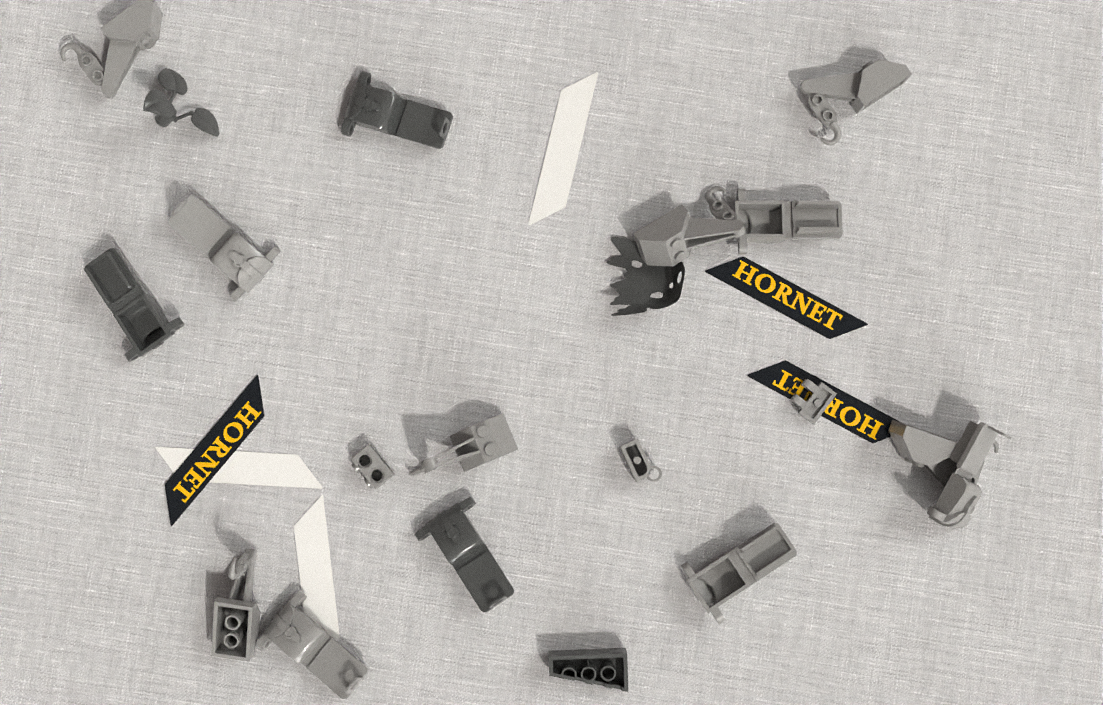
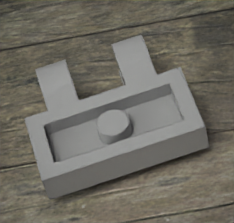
[790,379,837,424]

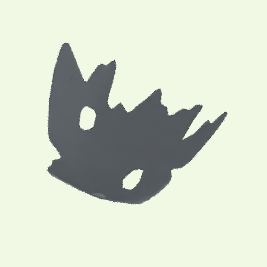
[606,237,685,316]

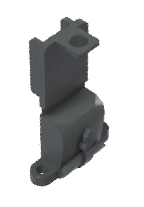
[341,71,453,149]
[84,248,184,362]
[414,497,514,612]

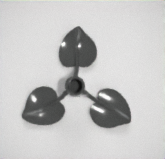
[143,68,219,137]

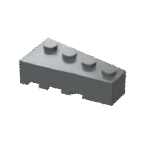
[548,648,628,692]

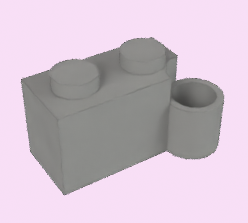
[619,438,662,482]

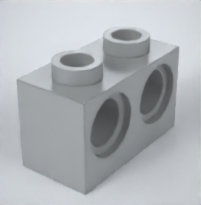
[351,444,395,489]

